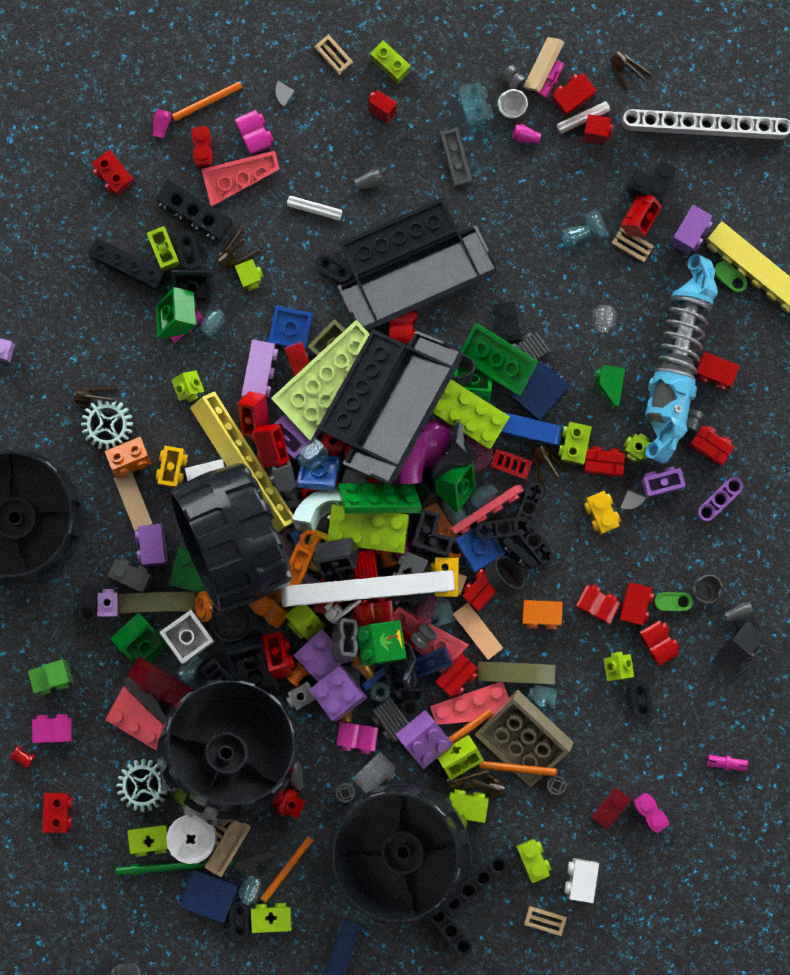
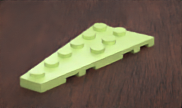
[271,320,369,441]

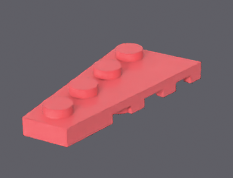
[201,151,280,207]
[451,485,525,534]
[393,606,468,673]
[430,682,509,724]
[105,686,163,750]

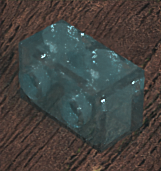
[458,81,493,127]

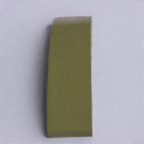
[118,592,196,614]
[478,662,555,685]

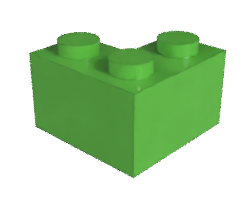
[28,659,74,696]

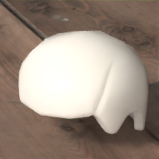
[498,89,528,119]

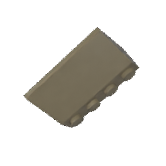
[475,690,574,788]

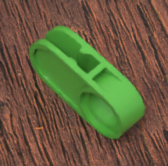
[714,261,747,293]
[654,592,693,611]

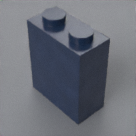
[510,361,569,421]
[179,869,239,923]

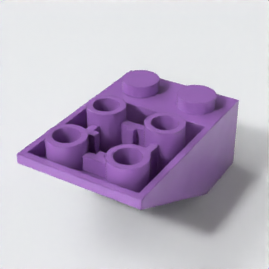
[275,414,322,461]

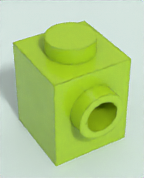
[235,259,264,291]

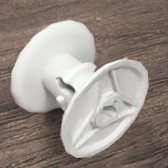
[166,815,218,864]

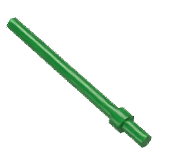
[116,859,233,876]

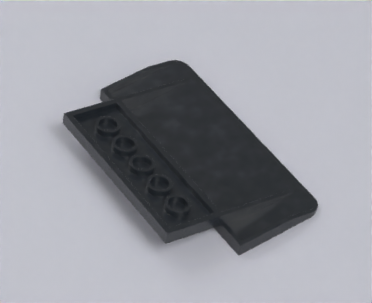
[337,198,496,331]
[317,329,463,484]

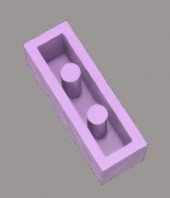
[241,340,278,398]

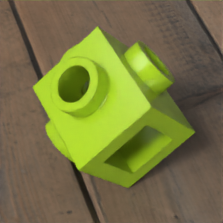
[171,370,204,402]
[623,434,650,462]
[604,652,634,681]

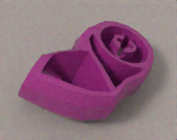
[393,418,451,484]

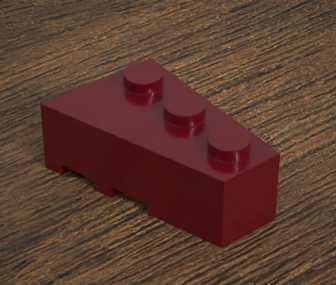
[127,656,195,709]

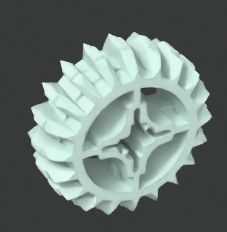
[81,400,133,450]
[117,759,168,812]

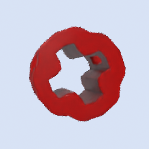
[10,745,35,770]

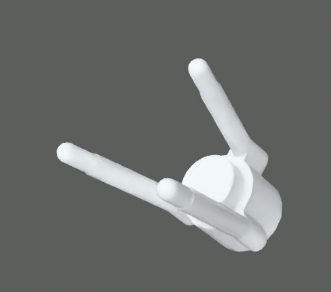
[324,599,361,624]

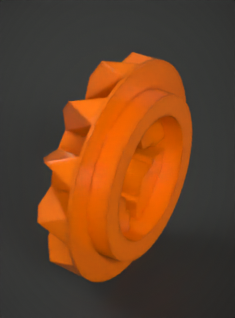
[195,591,213,622]

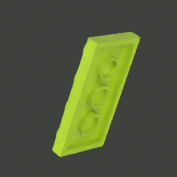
[432,380,510,450]
[327,504,409,553]

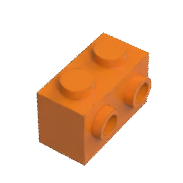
[105,437,152,478]
[522,600,563,629]

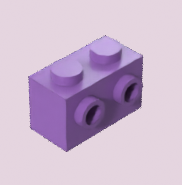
[641,466,686,498]

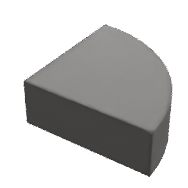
[276,81,294,108]
[620,490,645,510]

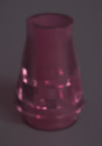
[415,595,438,624]

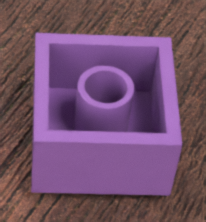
[669,205,713,255]
[135,524,168,567]
[294,629,343,682]
[309,666,367,721]
[395,710,453,769]

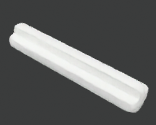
[557,102,610,134]
[287,196,342,220]

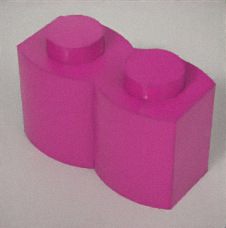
[235,110,274,156]
[32,714,73,743]
[337,722,379,754]
[633,793,669,833]

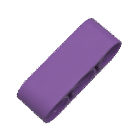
[696,477,743,523]

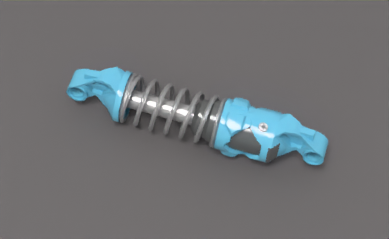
[645,254,718,463]

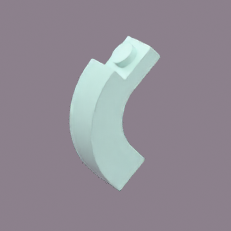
[292,487,342,532]

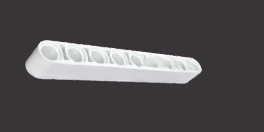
[622,109,790,139]
[280,571,455,607]

